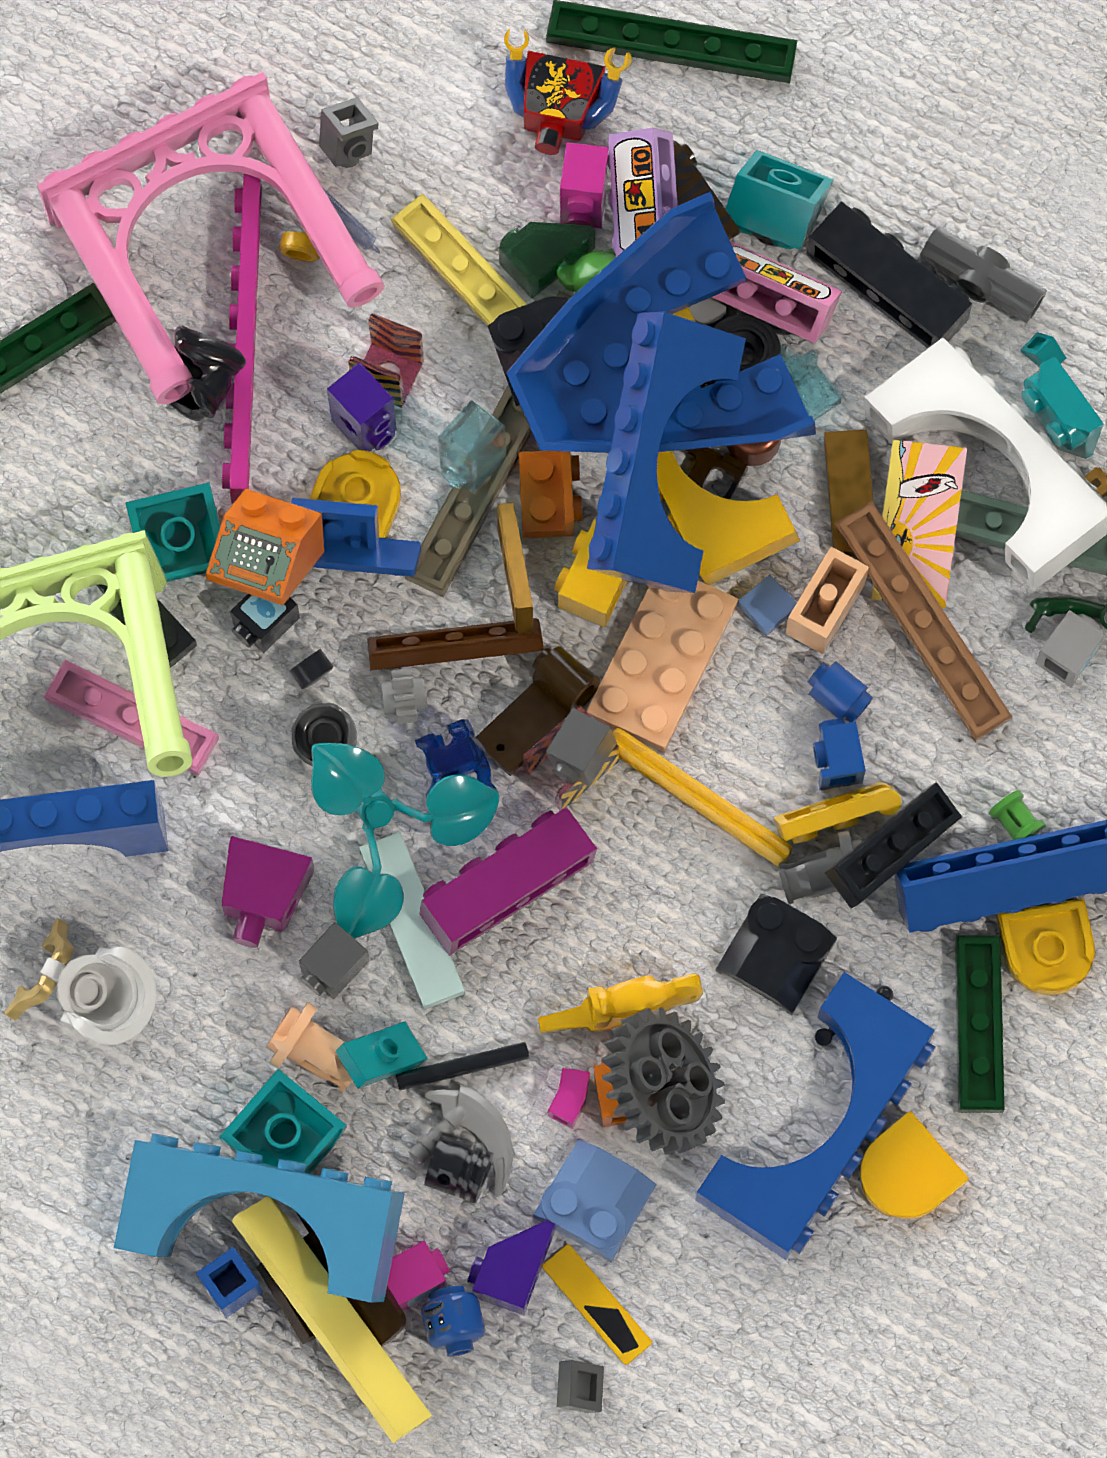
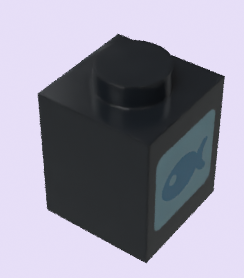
[230,594,300,653]

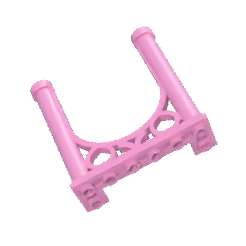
[37,72,385,405]

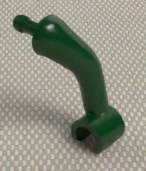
[1025,596,1107,633]

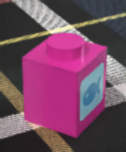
[387,1240,450,1311]

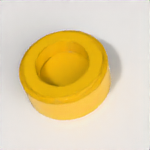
[279,231,320,262]

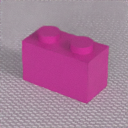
[560,142,609,231]

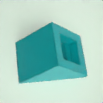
[1020,332,1067,367]

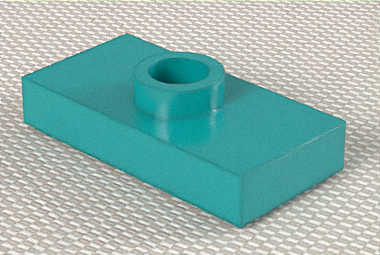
[335,1021,428,1089]

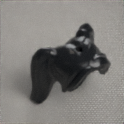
[169,325,246,421]

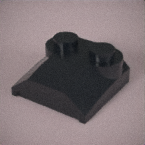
[487,296,568,406]
[715,893,837,1015]

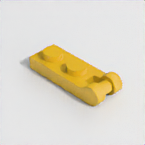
[773,782,902,843]

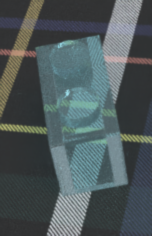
[438,400,507,494]

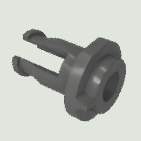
[779,830,868,904]

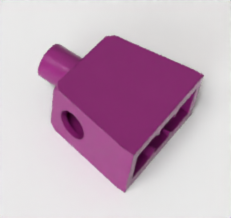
[222,836,314,948]

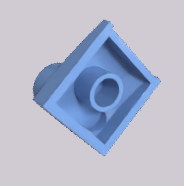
[533,1139,657,1262]

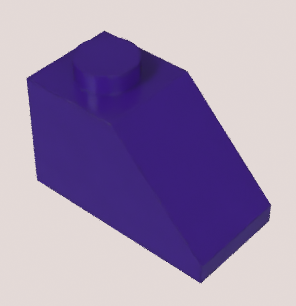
[467,1220,555,1316]

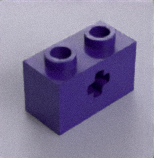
[327,362,397,451]

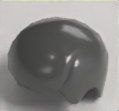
[291,703,357,766]

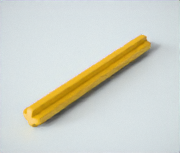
[612,728,792,866]

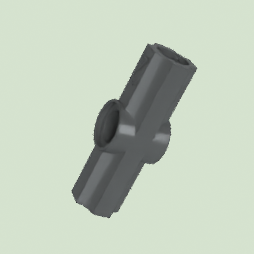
[919,226,1047,323]

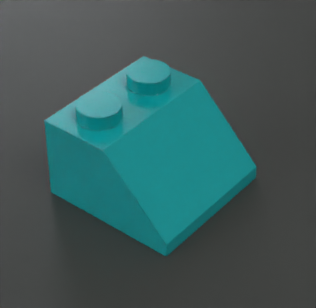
[725,150,834,250]

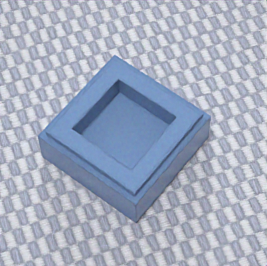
[737,574,797,636]

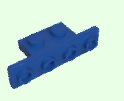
[291,498,421,577]

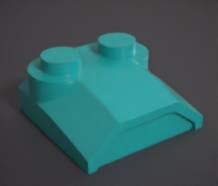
[1021,356,1104,459]
[125,482,220,582]
[219,1069,347,1174]

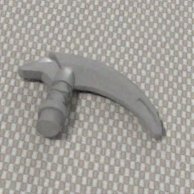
[408,1085,513,1197]

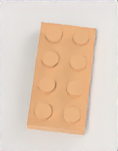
[586,581,739,753]

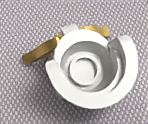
[4,918,157,1045]

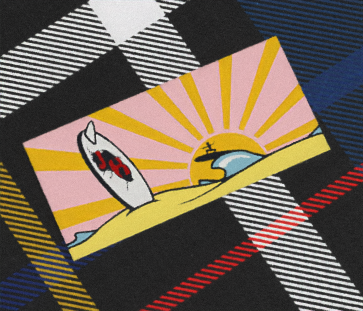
[871,440,967,608]

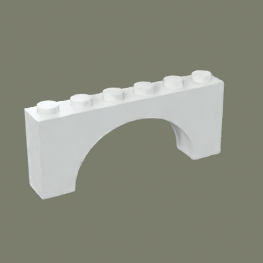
[864,337,1107,591]

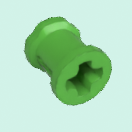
[988,790,1046,840]

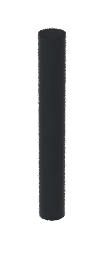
[396,1042,530,1091]

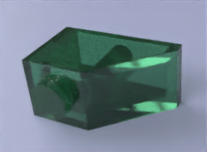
[498,222,596,299]

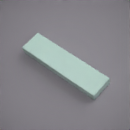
[359,832,465,1010]

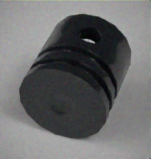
[424,1135,494,1203]

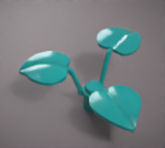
[311,743,499,939]

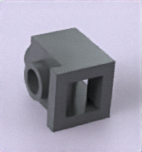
[319,97,379,168]

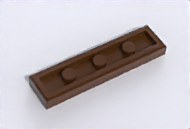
[367,618,544,671]

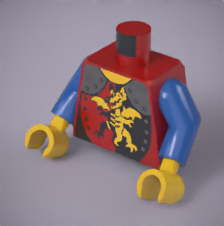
[504,29,632,155]

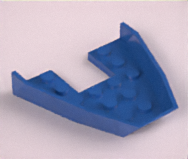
[506,192,816,453]

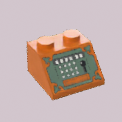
[206,488,324,605]

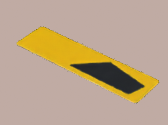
[542,1244,652,1365]

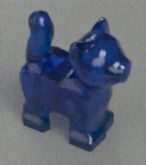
[415,719,496,799]

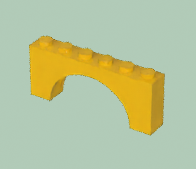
[657,308,801,585]

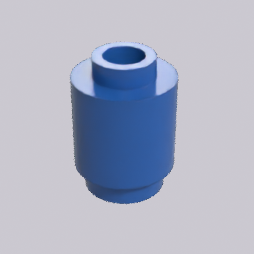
[807,661,874,722]

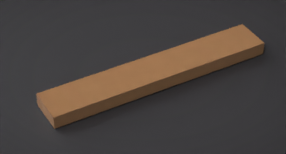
[835,501,1012,742]

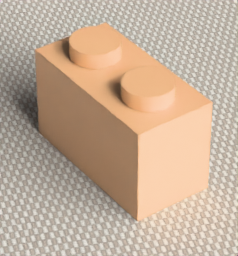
[786,546,869,654]

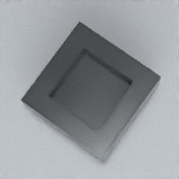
[556,1360,604,1413]

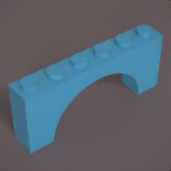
[114,1133,405,1303]

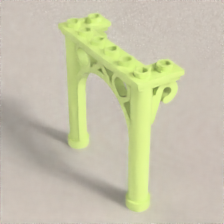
[0,530,193,777]

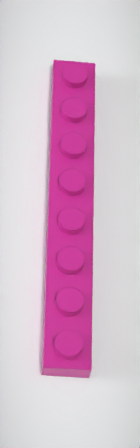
[222,174,262,504]

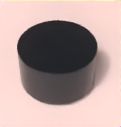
[289,649,333,689]

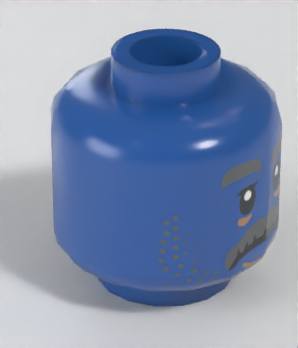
[421,1286,485,1357]

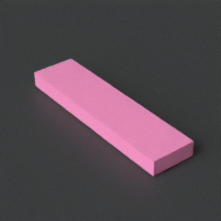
[44,660,219,776]

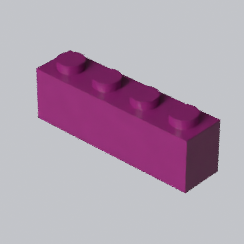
[419,807,597,956]

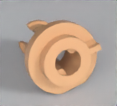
[266,1002,352,1093]

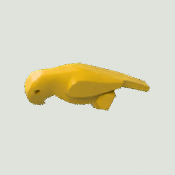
[537,973,703,1033]

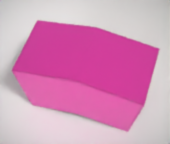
[548,1068,590,1129]

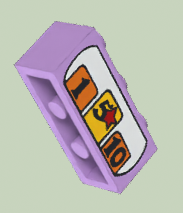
[607,128,677,257]

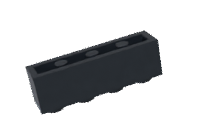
[807,201,972,348]

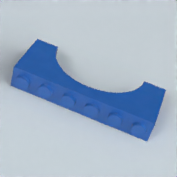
[587,312,746,593]
[0,780,169,857]
[695,972,936,1260]

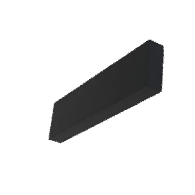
[825,782,962,909]

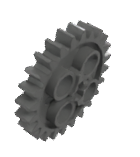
[602,1008,725,1155]

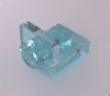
[784,350,842,421]

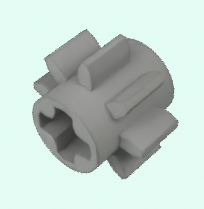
[381,668,428,724]

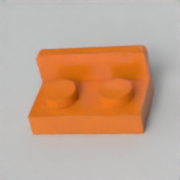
[519,451,582,538]

